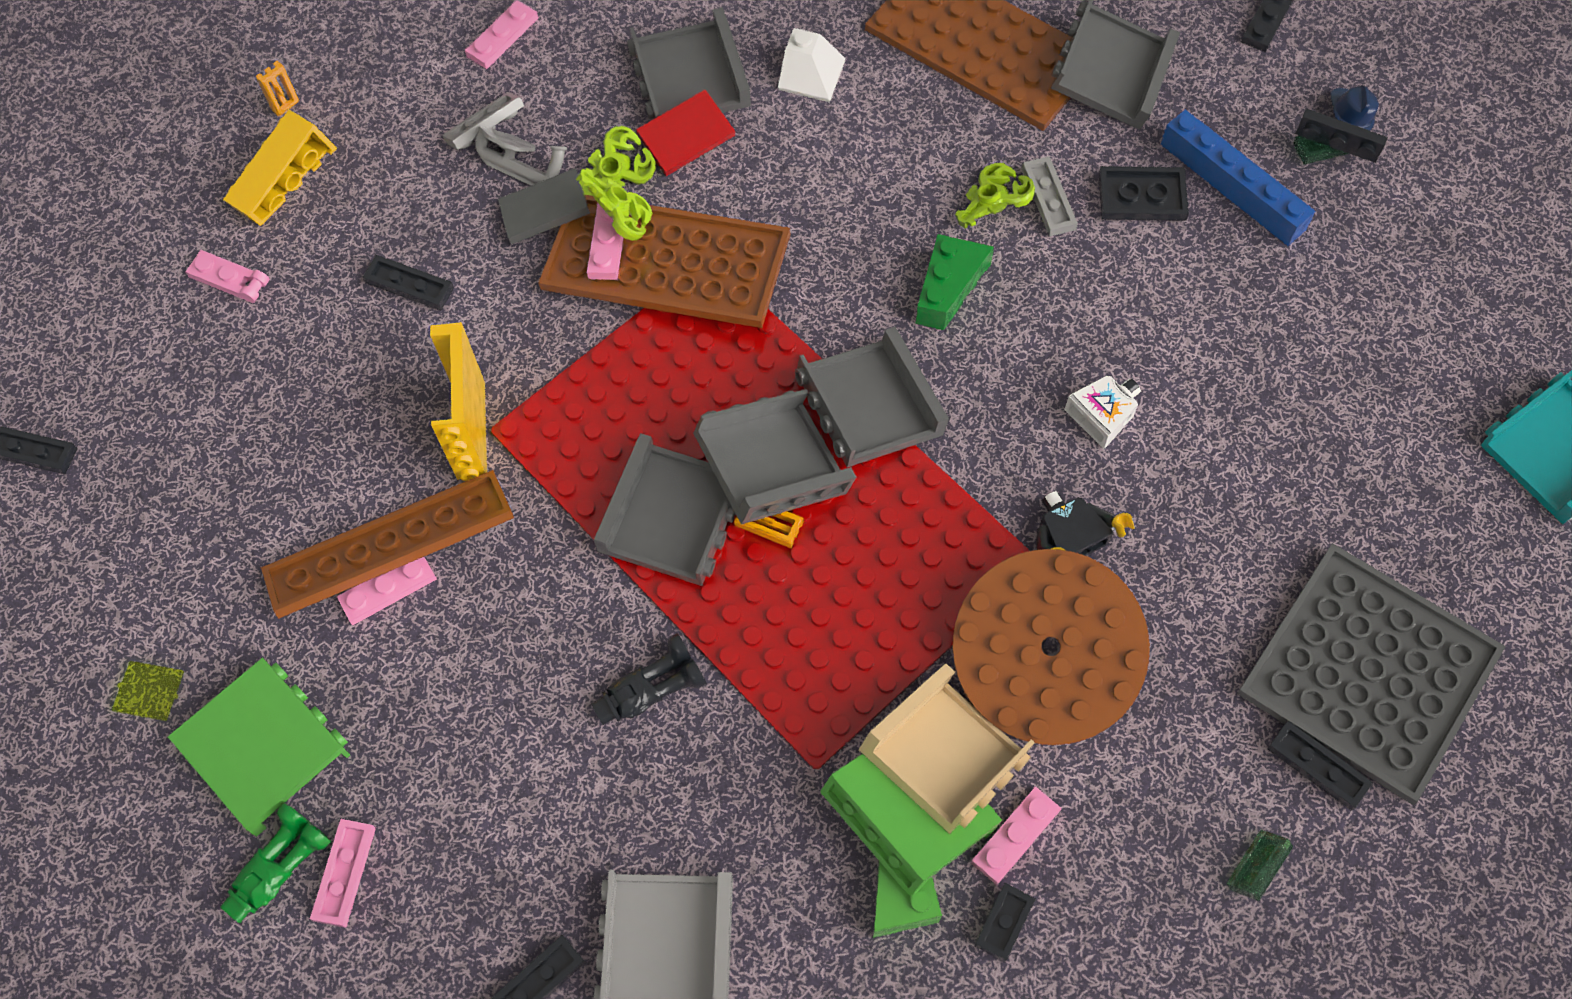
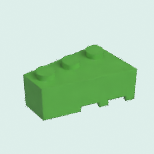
[873,861,942,938]

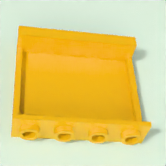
[430,322,487,481]

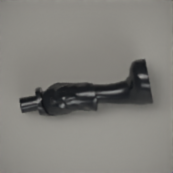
[591,633,707,725]

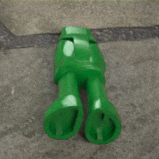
[220,802,331,923]

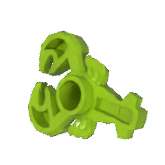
[582,126,655,196]
[955,163,1035,228]
[576,168,652,241]

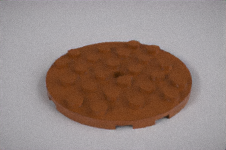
[953,549,1150,745]

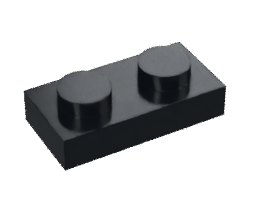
[974,883,1036,963]

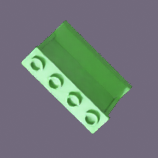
[168,657,350,837]
[820,754,1002,897]

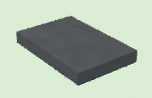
[498,168,590,244]

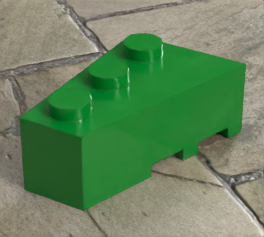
[916,234,994,330]

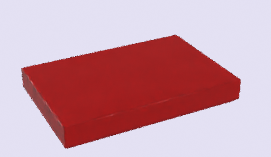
[636,89,735,176]

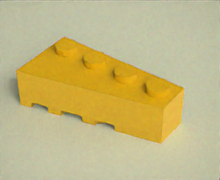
[223,109,337,226]

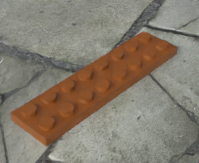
[261,470,514,619]

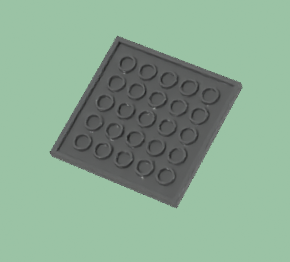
[1237,543,1506,805]

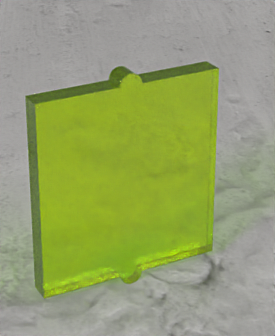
[112,661,184,722]

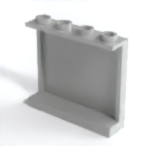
[594,870,733,999]

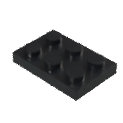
[1099,166,1189,221]

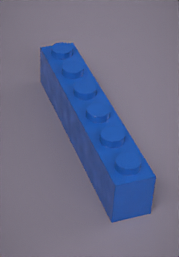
[1160,109,1316,246]

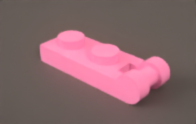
[186,250,270,303]

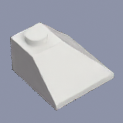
[778,28,845,102]

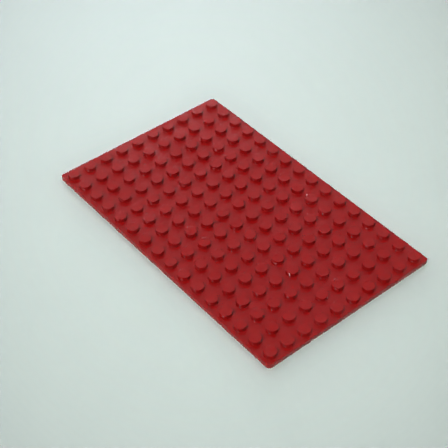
[491,308,1030,769]

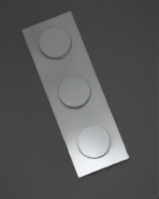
[442,92,524,150]
[1022,156,1078,237]

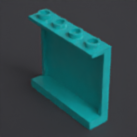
[1480,370,1572,524]

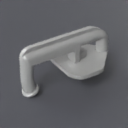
[475,126,567,186]

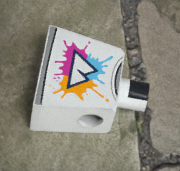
[1065,376,1141,449]

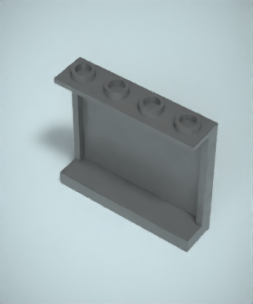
[1051,0,1180,129]
[627,7,751,119]
[795,327,949,467]
[693,389,857,524]
[594,433,736,586]

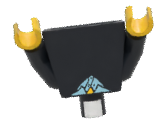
[1036,491,1135,556]

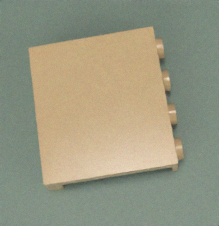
[859,663,1035,834]

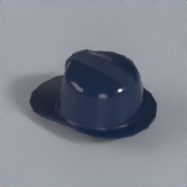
[1330,85,1379,131]

